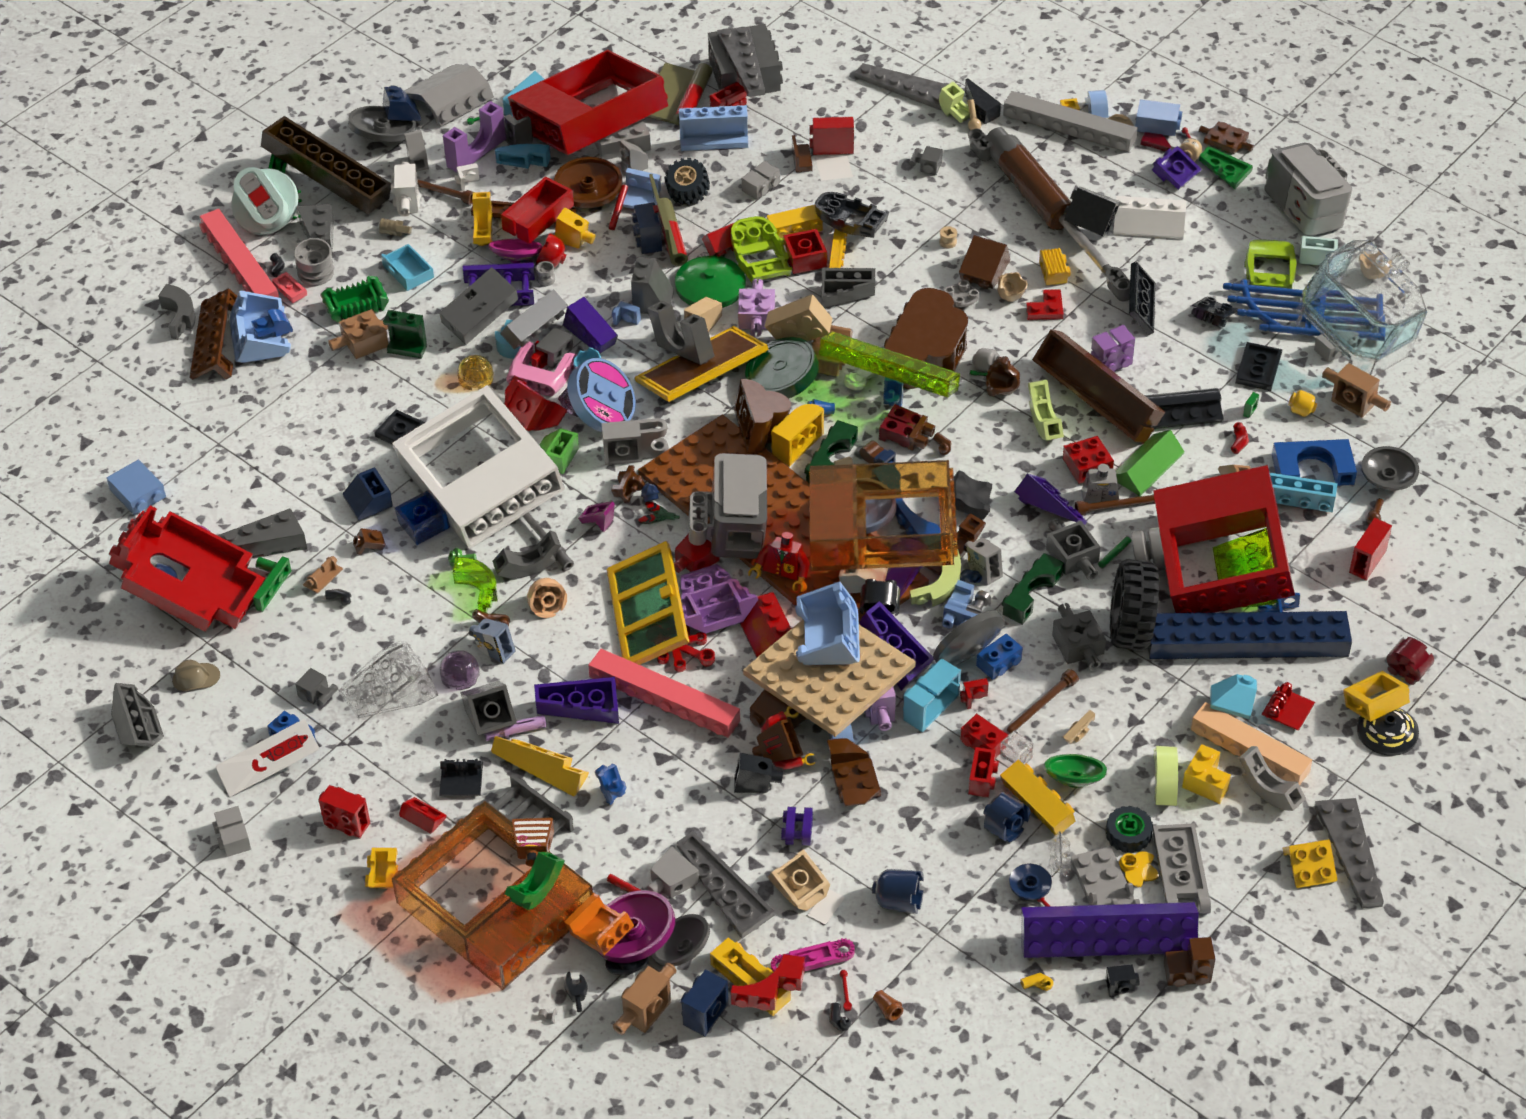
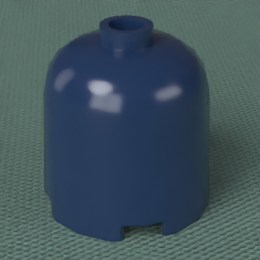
[872,869,924,914]

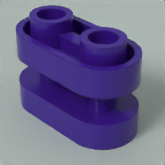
[781,806,813,846]

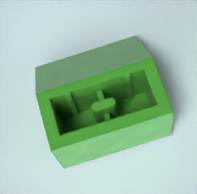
[539,428,579,474]

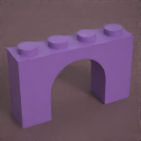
[443,101,506,173]

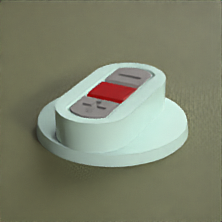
[231,167,298,235]

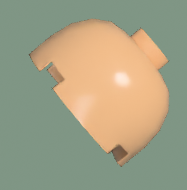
[527,578,567,618]

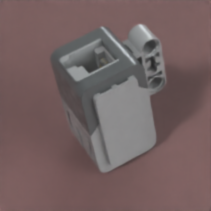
[1264,142,1352,236]
[689,453,767,559]

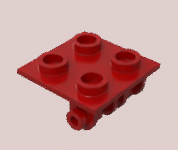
[1261,682,1315,731]

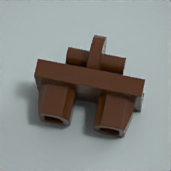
[611,465,645,503]

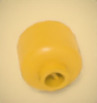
[1288,390,1317,417]

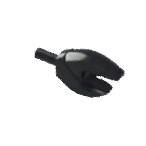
[564,971,588,1012]

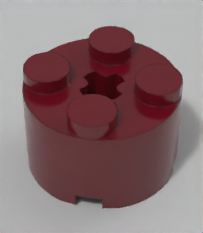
[1386,637,1434,685]

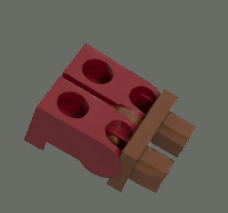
[878,404,935,451]

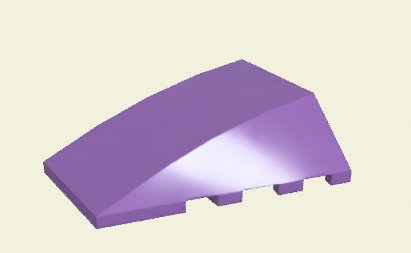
[680,564,758,634]

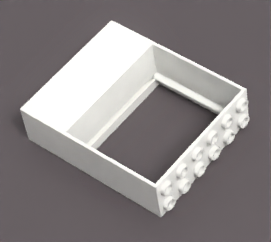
[392,385,565,549]

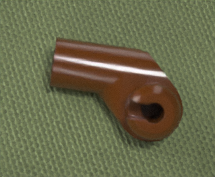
[933,432,952,455]

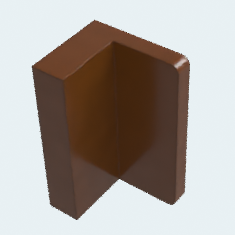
[792,135,813,173]

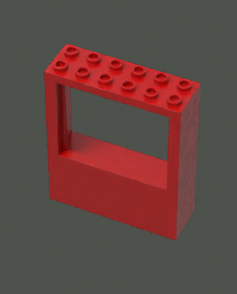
[508,50,668,155]
[1153,465,1295,613]

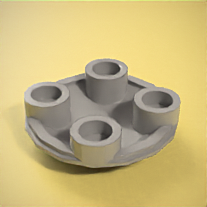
[944,280,979,307]

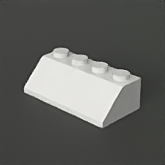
[1113,196,1186,240]

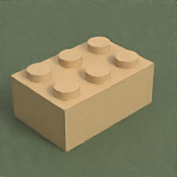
[764,294,833,342]

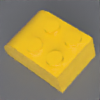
[771,404,824,467]

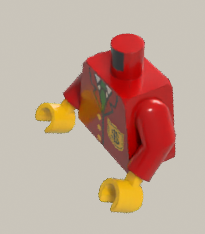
[748,532,810,592]

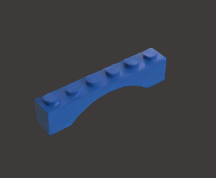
[870,461,946,557]

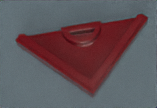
[1140,132,1171,151]

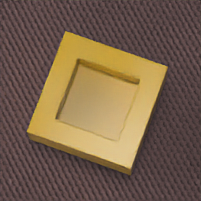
[1060,98,1080,111]

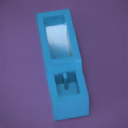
[495,144,551,169]

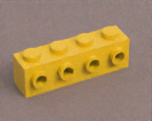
[1000,759,1076,837]

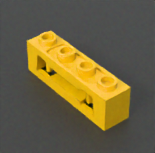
[710,937,791,1016]

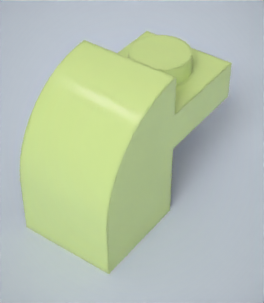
[939,82,970,123]

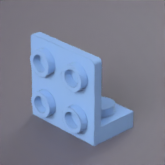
[622,168,661,209]

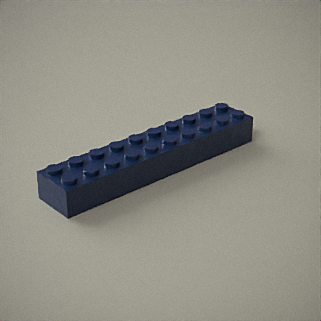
[1148,611,1352,659]

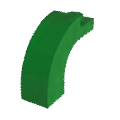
[504,852,565,910]

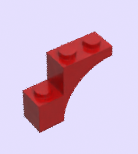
[731,954,805,1011]

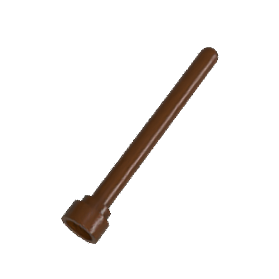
[417,179,473,205]
[1074,495,1155,516]
[1007,669,1079,734]

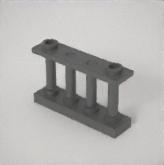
[478,774,574,843]

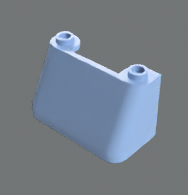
[229,291,291,363]
[795,582,860,665]

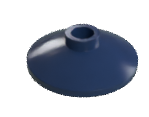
[1009,863,1052,900]

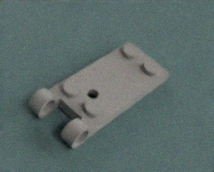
[1153,823,1211,914]

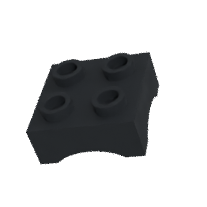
[949,470,993,520]

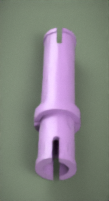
[485,715,546,741]

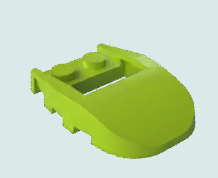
[731,216,792,283]
[1244,239,1297,289]

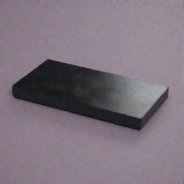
[1129,261,1156,335]

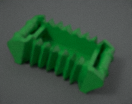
[320,276,389,324]

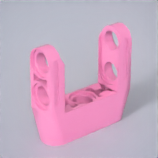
[506,342,577,396]

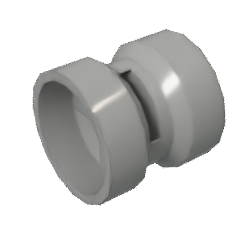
[536,261,555,286]

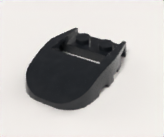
[815,192,889,238]

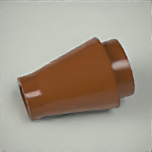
[873,990,904,1021]

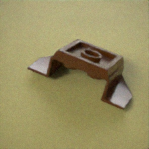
[827,738,881,807]

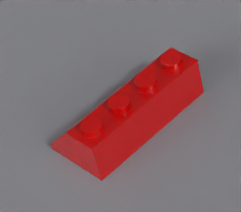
[740,592,792,658]

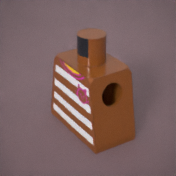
[512,818,554,867]

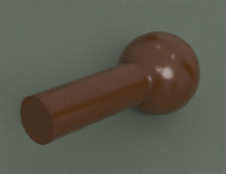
[1366,498,1384,525]

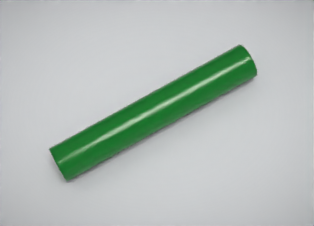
[1098,536,1132,569]

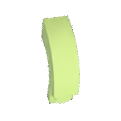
[1028,380,1064,440]
[909,548,961,606]
[1153,746,1178,806]

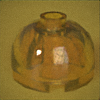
[457,355,494,390]

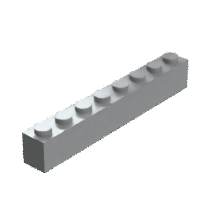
[1003,91,1138,153]

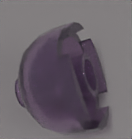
[439,650,480,690]

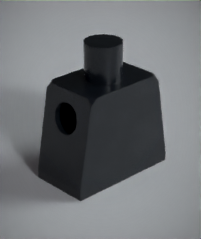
[734,753,783,793]

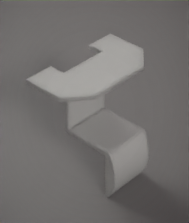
[538,1008,557,1023]

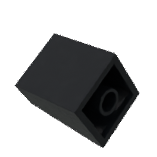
[1063,187,1121,236]

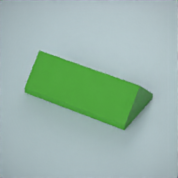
[1115,430,1184,496]

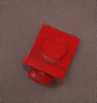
[531,340,548,369]
[960,678,989,709]

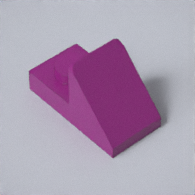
[578,501,615,532]

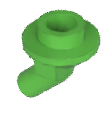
[448,548,477,567]

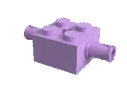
[738,279,775,337]
[864,687,896,731]

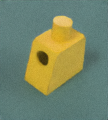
[555,208,596,249]

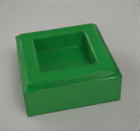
[1243,392,1259,418]

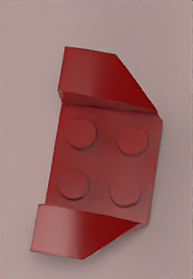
[504,375,568,431]

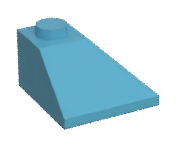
[1210,674,1257,719]

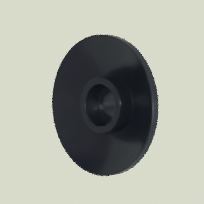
[605,957,648,975]

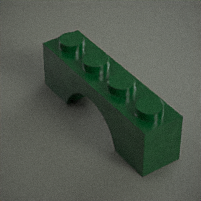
[804,420,858,489]
[1002,553,1064,625]

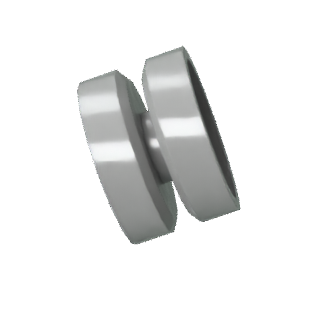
[1132,527,1166,570]

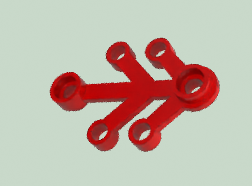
[647,625,715,672]

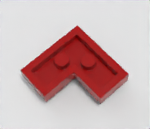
[1026,289,1064,320]

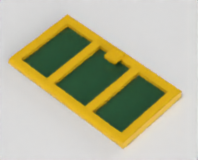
[606,541,689,665]

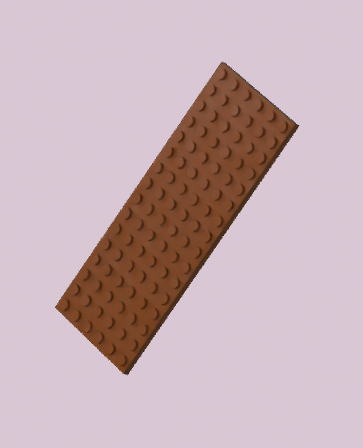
[638,414,929,625]

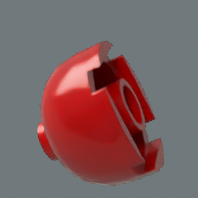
[535,233,567,268]

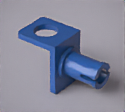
[1257,593,1300,612]

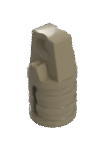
[379,218,412,237]

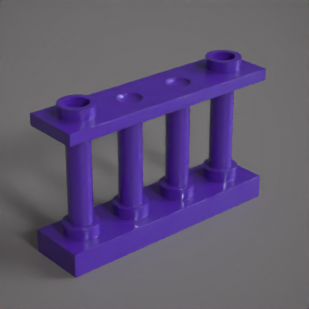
[463,263,535,306]

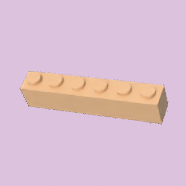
[1191,702,1313,786]

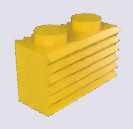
[1039,248,1071,285]

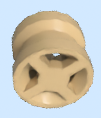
[939,226,957,248]

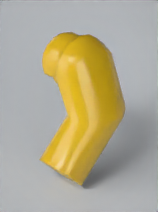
[1020,973,1054,991]

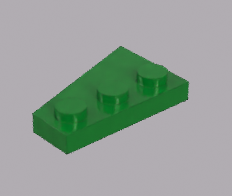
[1199,146,1253,189]

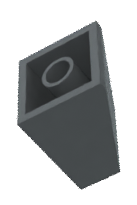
[631,257,674,314]
[460,681,517,735]

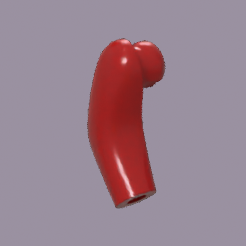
[1231,422,1249,454]

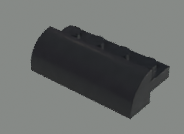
[1144,388,1224,429]

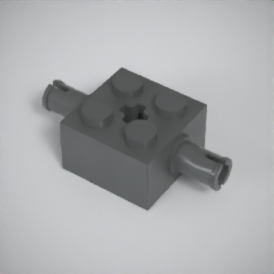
[1046,519,1101,580]
[1052,603,1106,670]

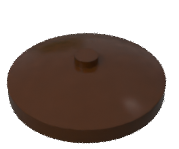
[554,157,623,208]

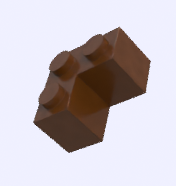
[1164,937,1216,987]

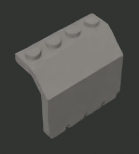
[404,64,494,127]

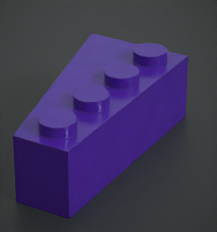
[859,601,934,691]
[534,677,619,724]

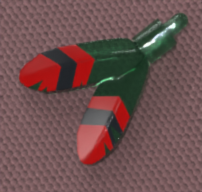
[638,502,680,524]

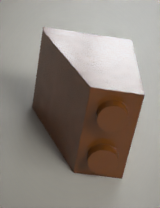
[959,235,1010,289]
[750,689,807,729]

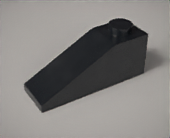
[965,78,1001,124]

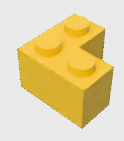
[1182,744,1231,804]

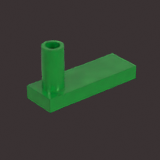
[253,556,292,612]

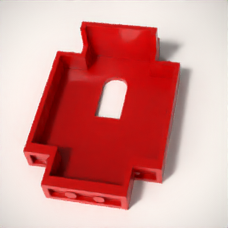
[109,505,265,632]

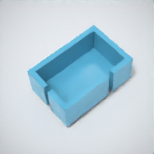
[903,658,961,732]

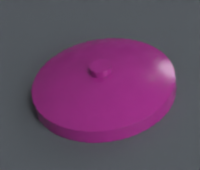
[597,890,675,963]

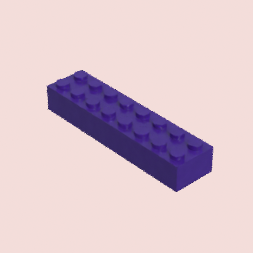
[1021,902,1199,958]

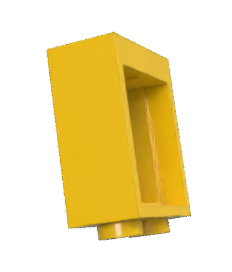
[1343,671,1410,722]

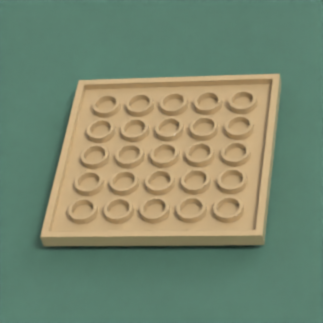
[743,620,916,737]

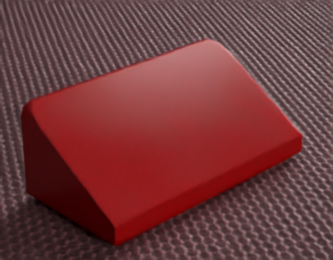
[399,797,447,834]

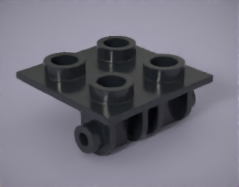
[1191,297,1237,328]
[439,759,483,796]

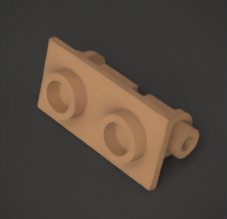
[303,556,343,593]

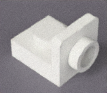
[455,163,480,190]

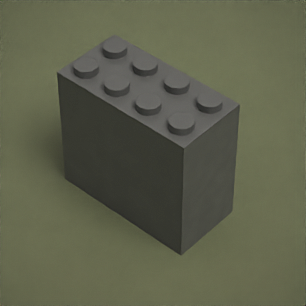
[708,24,783,96]

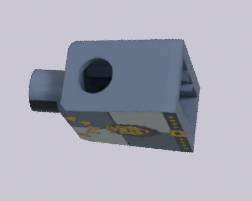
[469,619,516,664]

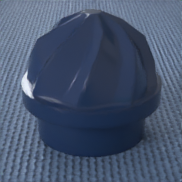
[641,483,659,502]

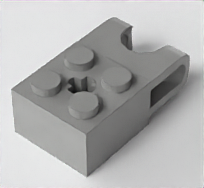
[602,418,669,465]

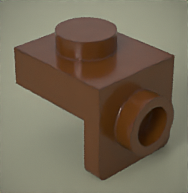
[353,528,386,555]

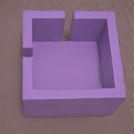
[1091,325,1135,372]

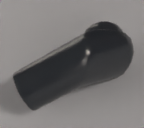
[270,253,285,277]
[325,589,352,605]
[829,1002,851,1031]

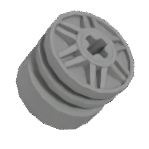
[294,238,334,286]

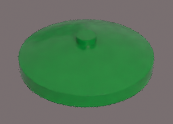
[675,256,746,308]

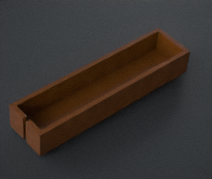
[1032,329,1165,443]

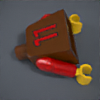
[752,706,816,769]

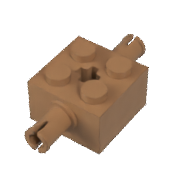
[328,309,389,359]
[1322,363,1391,418]
[613,963,677,1035]

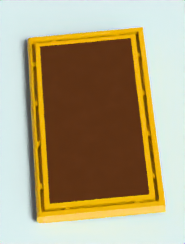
[634,326,769,402]

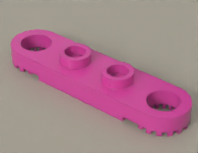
[771,938,855,972]

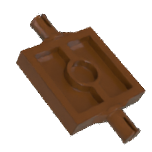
[1199,121,1254,154]

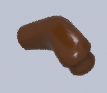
[472,609,510,627]

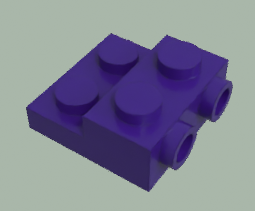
[1152,146,1202,190]

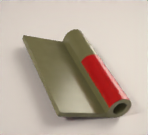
[647,62,713,126]
[649,174,688,266]

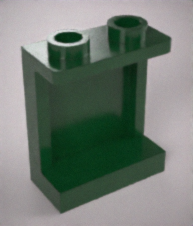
[383,310,427,359]

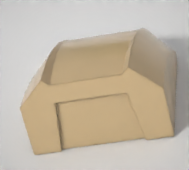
[768,849,830,911]

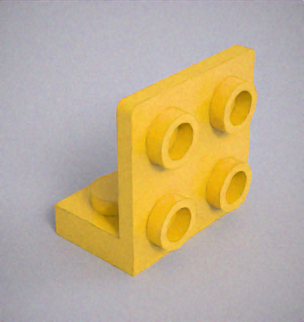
[1282,839,1337,888]

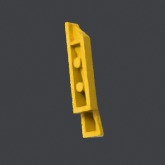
[491,736,589,796]

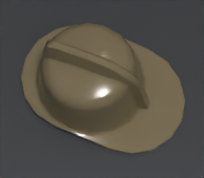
[172,660,220,691]

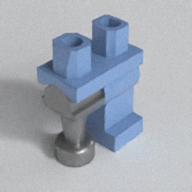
[942,580,991,629]

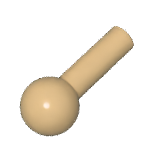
[967,99,981,130]

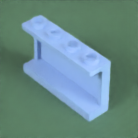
[679,105,748,151]

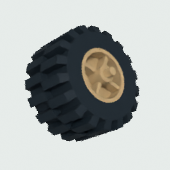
[664,157,710,206]

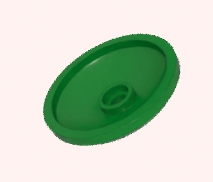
[1044,754,1107,788]

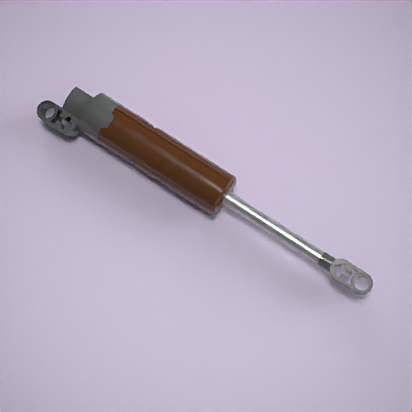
[968,127,1130,302]

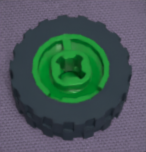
[1105,806,1153,853]

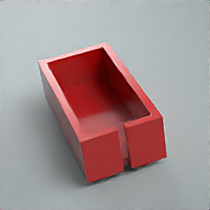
[501,176,574,244]

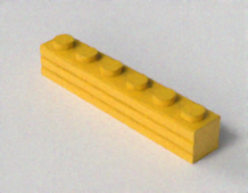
[829,228,847,268]

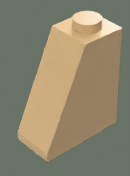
[684,297,722,332]

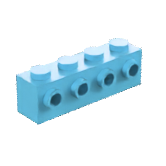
[1270,473,1338,513]

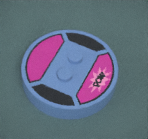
[568,358,636,432]

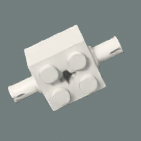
[391,162,419,216]

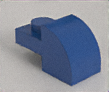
[251,309,293,337]

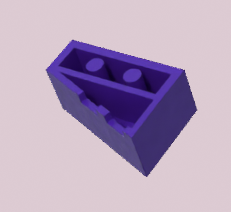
[562,297,618,354]

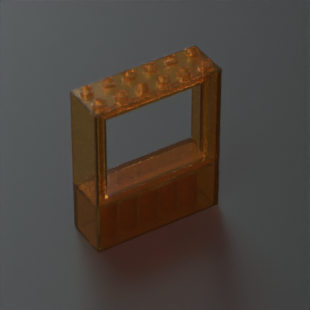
[810,460,958,571]
[392,801,593,990]

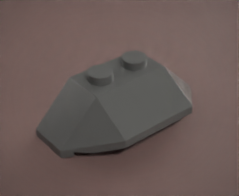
[111,683,164,747]

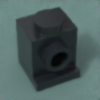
[1105,964,1140,997]

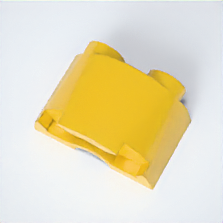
[365,847,398,889]

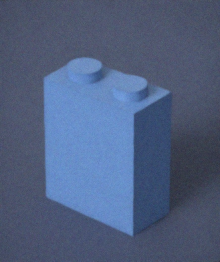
[1135,99,1183,136]
[106,459,166,515]

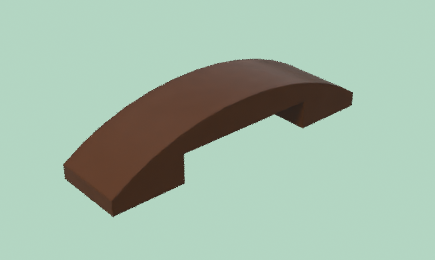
[924,514,986,575]

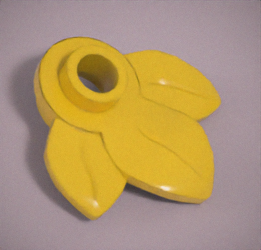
[1119,851,1159,887]

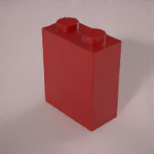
[809,117,854,155]
[1349,518,1392,581]

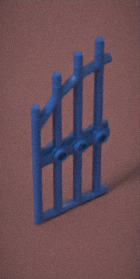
[1223,279,1385,343]

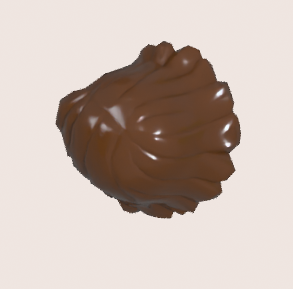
[986,356,1020,397]

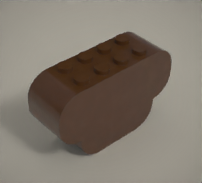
[884,288,968,389]

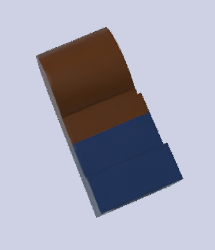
[859,440,896,468]

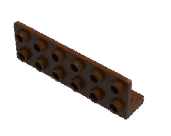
[189,288,237,380]

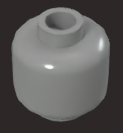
[972,348,1000,373]

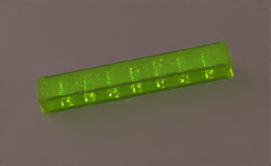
[819,331,960,398]

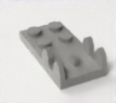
[1070,846,1140,905]

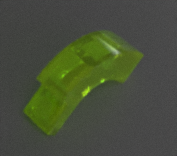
[452,557,498,613]

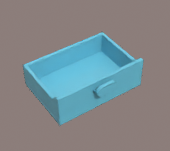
[381,244,434,291]

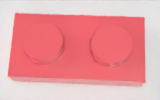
[272,272,307,303]

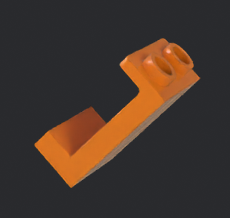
[564,893,634,955]

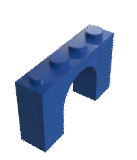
[1272,439,1357,486]

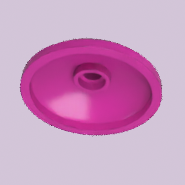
[489,239,542,263]

